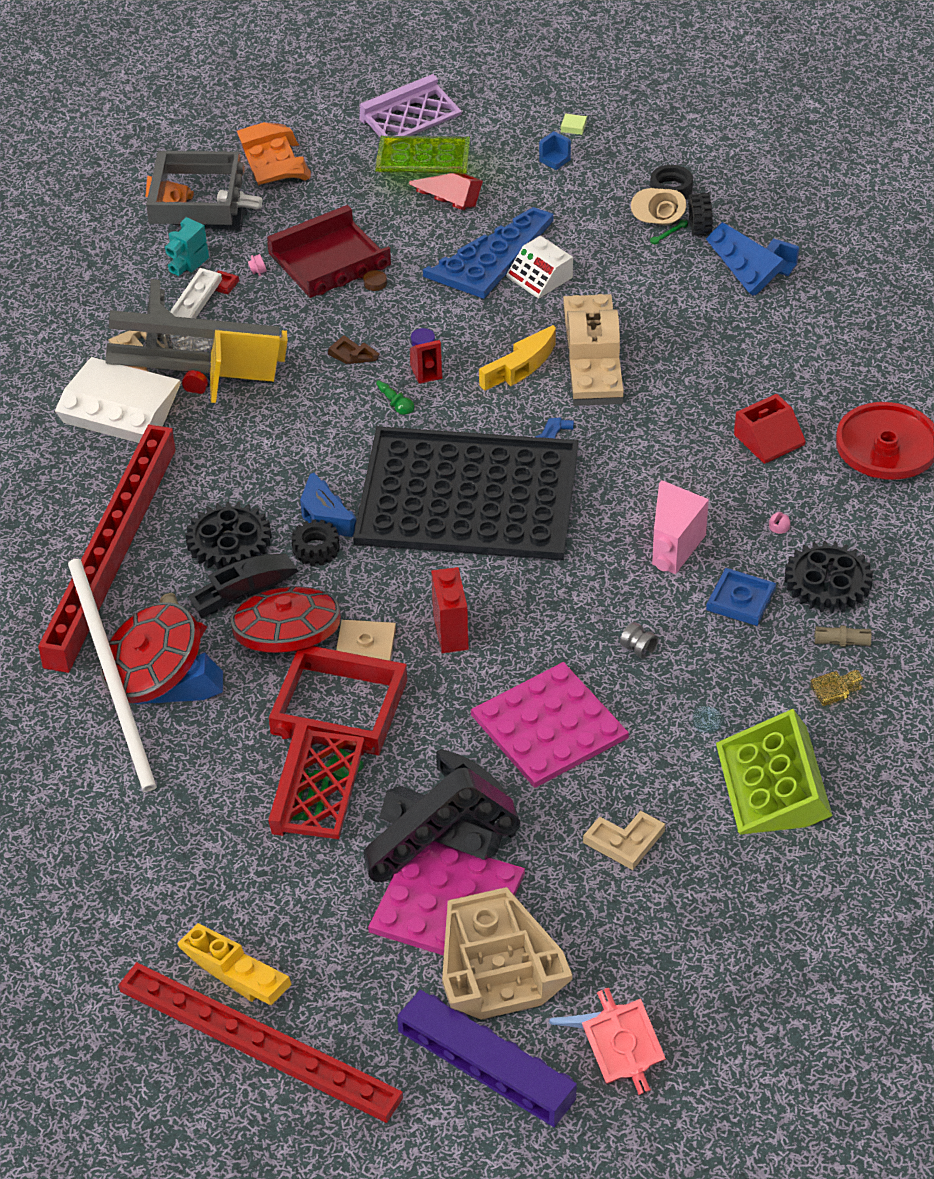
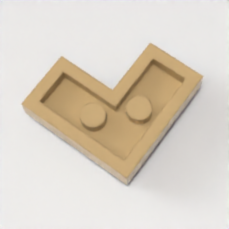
[583,811,665,870]

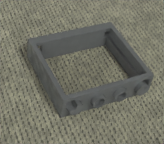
[146,151,245,225]

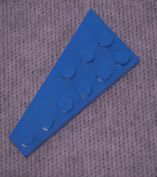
[423,207,553,299]

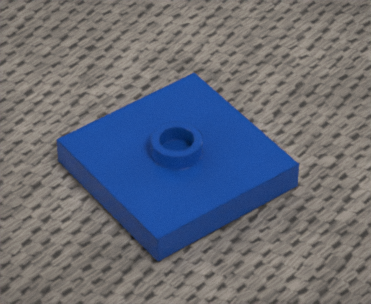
[706,568,776,626]

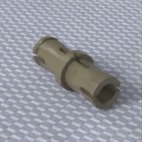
[814,625,872,647]

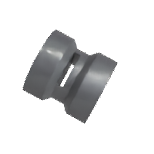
[620,622,659,659]

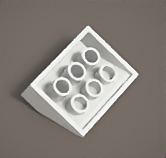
[55,357,181,443]

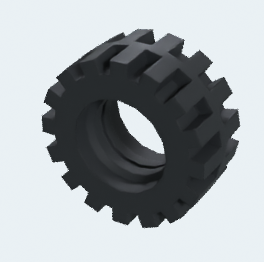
[688,193,713,236]
[291,519,340,566]

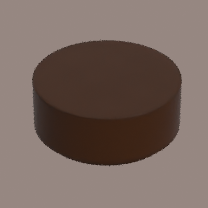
[363,270,387,291]

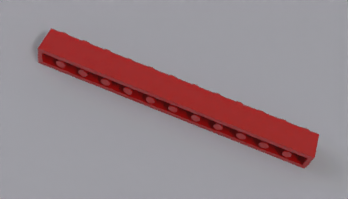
[38,424,176,673]

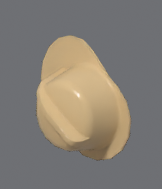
[631,188,686,226]

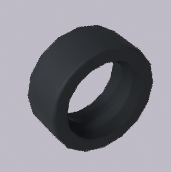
[650,165,693,200]

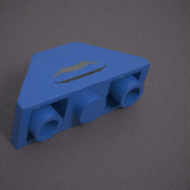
[300,473,356,537]

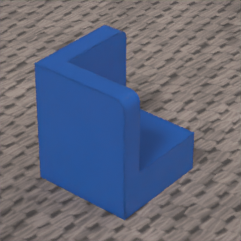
[539,131,571,170]
[766,238,799,276]

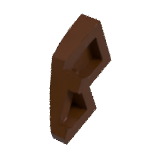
[327,335,380,364]

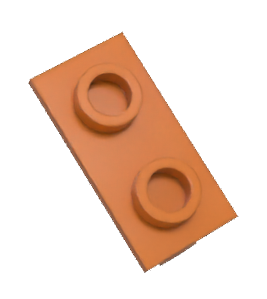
[145,176,194,202]

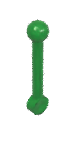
[650,219,688,245]

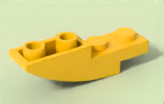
[479,325,556,391]
[177,923,292,1005]

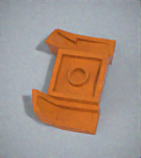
[237,122,311,185]

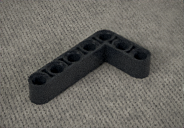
[363,768,521,882]

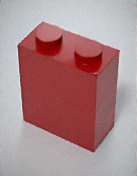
[431,567,469,654]

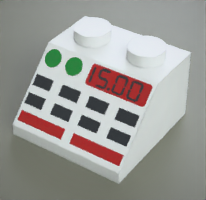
[506,236,573,299]

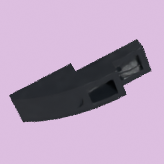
[188,553,298,619]

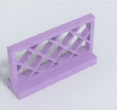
[359,74,462,145]

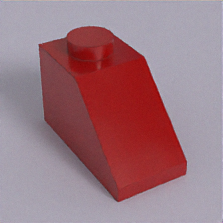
[409,340,442,384]

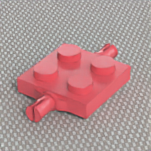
[582,988,666,1095]

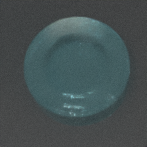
[692,706,721,733]

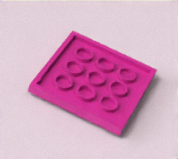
[471,662,629,788]
[368,841,525,955]

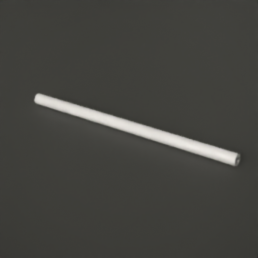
[68,559,157,792]

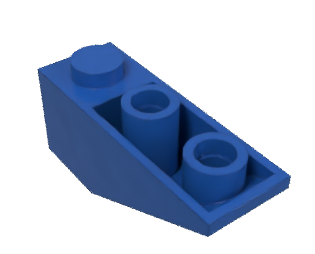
[134,652,223,704]

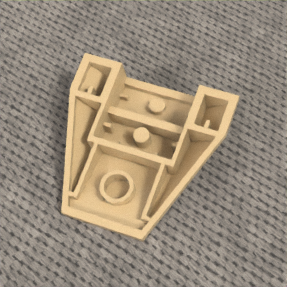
[442,887,572,1020]

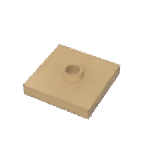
[336,620,396,661]

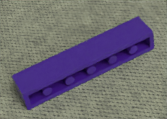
[397,989,577,1128]

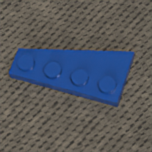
[706,222,788,296]

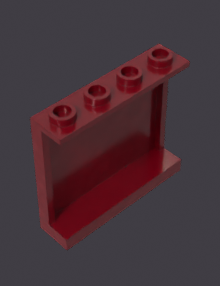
[267,205,391,298]

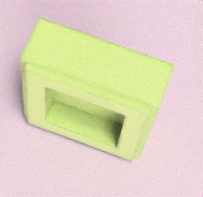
[561,114,587,135]

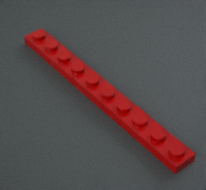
[119,962,403,1123]

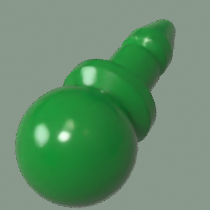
[376,380,415,415]

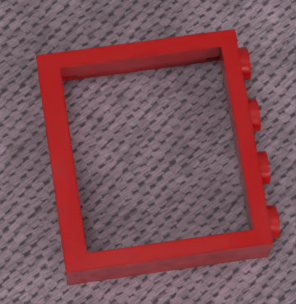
[269,646,407,756]

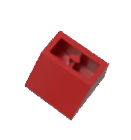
[734,394,806,464]

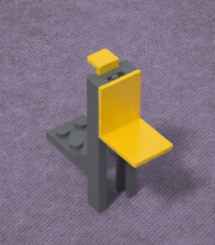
[106,279,288,403]

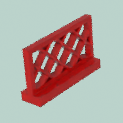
[268,723,365,839]

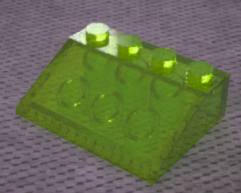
[375,136,470,173]

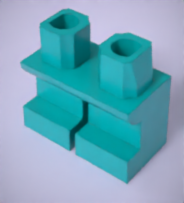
[165,217,210,276]

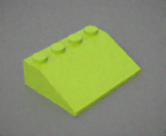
[716,709,833,835]

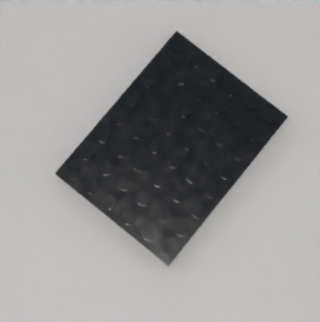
[353,426,579,560]

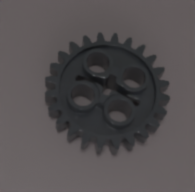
[185,501,272,570]
[784,541,873,613]

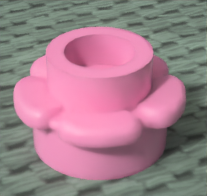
[248,254,267,276]

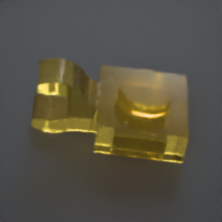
[811,670,863,706]

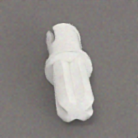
[217,190,263,209]

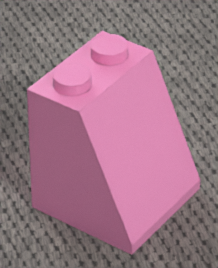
[652,480,709,574]

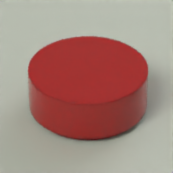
[182,370,208,394]

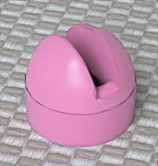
[769,512,790,534]

